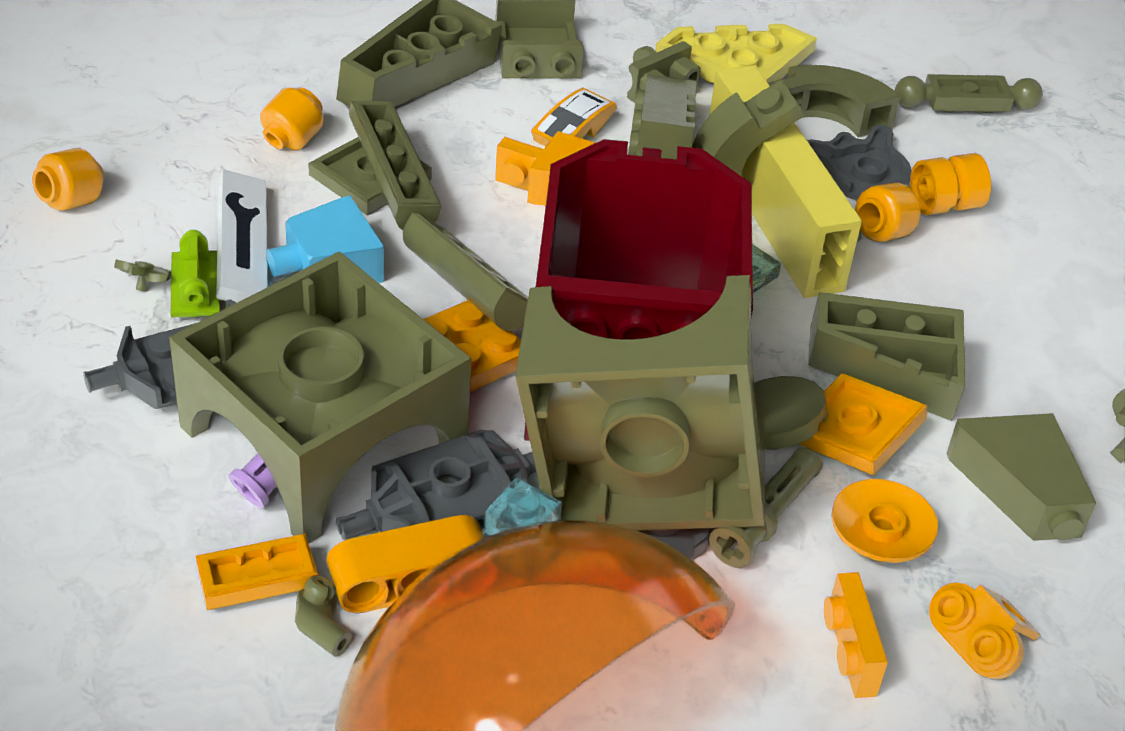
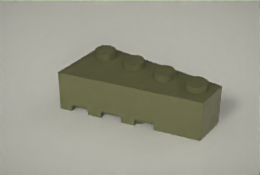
[336,0,502,107]
[628,75,696,159]

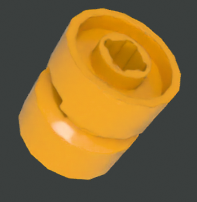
[910,153,991,216]

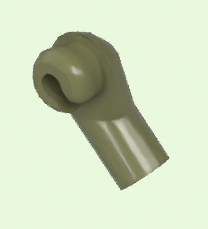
[295,576,352,657]

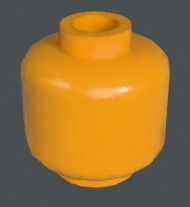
[260,87,324,150]
[32,148,104,211]
[855,182,921,242]

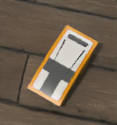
[531,87,617,147]

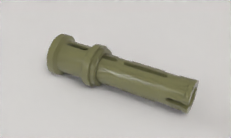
[709,447,822,568]

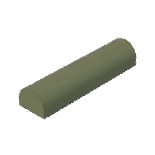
[349,100,441,230]
[403,212,528,331]

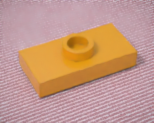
[195,533,318,610]

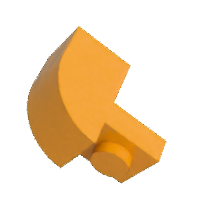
[495,131,595,206]

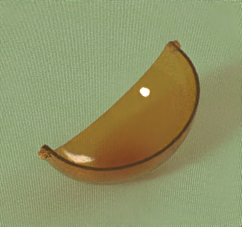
[334,520,735,731]

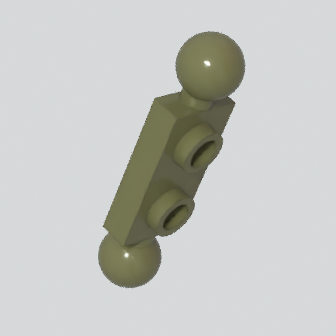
[894,74,1043,113]

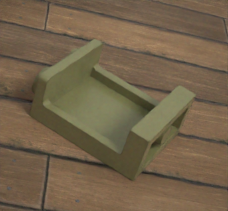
[495,0,584,78]

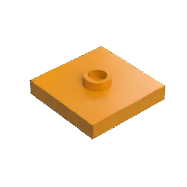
[798,373,927,476]

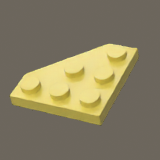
[655,24,817,83]

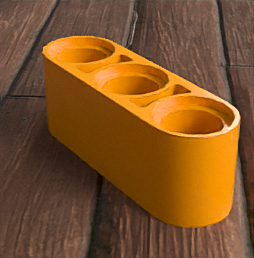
[326,515,496,613]

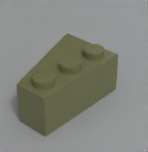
[808,292,965,421]

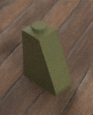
[946,413,1096,541]

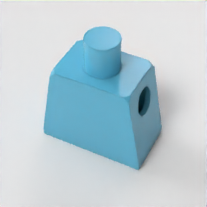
[266,195,384,283]

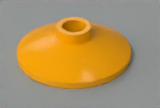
[831,479,938,563]

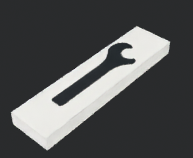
[216,170,267,302]

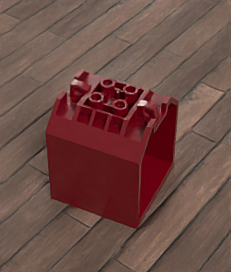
[524,139,753,441]

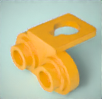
[929,582,1041,679]

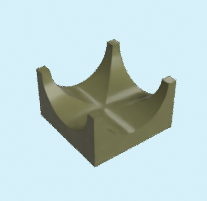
[169,251,471,543]
[515,275,765,533]

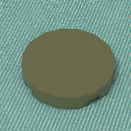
[754,376,829,450]

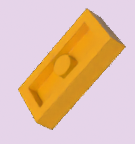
[824,572,888,698]

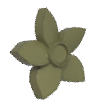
[114,259,171,291]

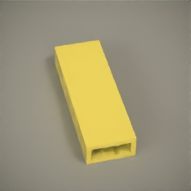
[709,65,862,298]

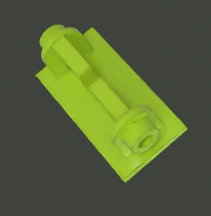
[170,229,220,317]

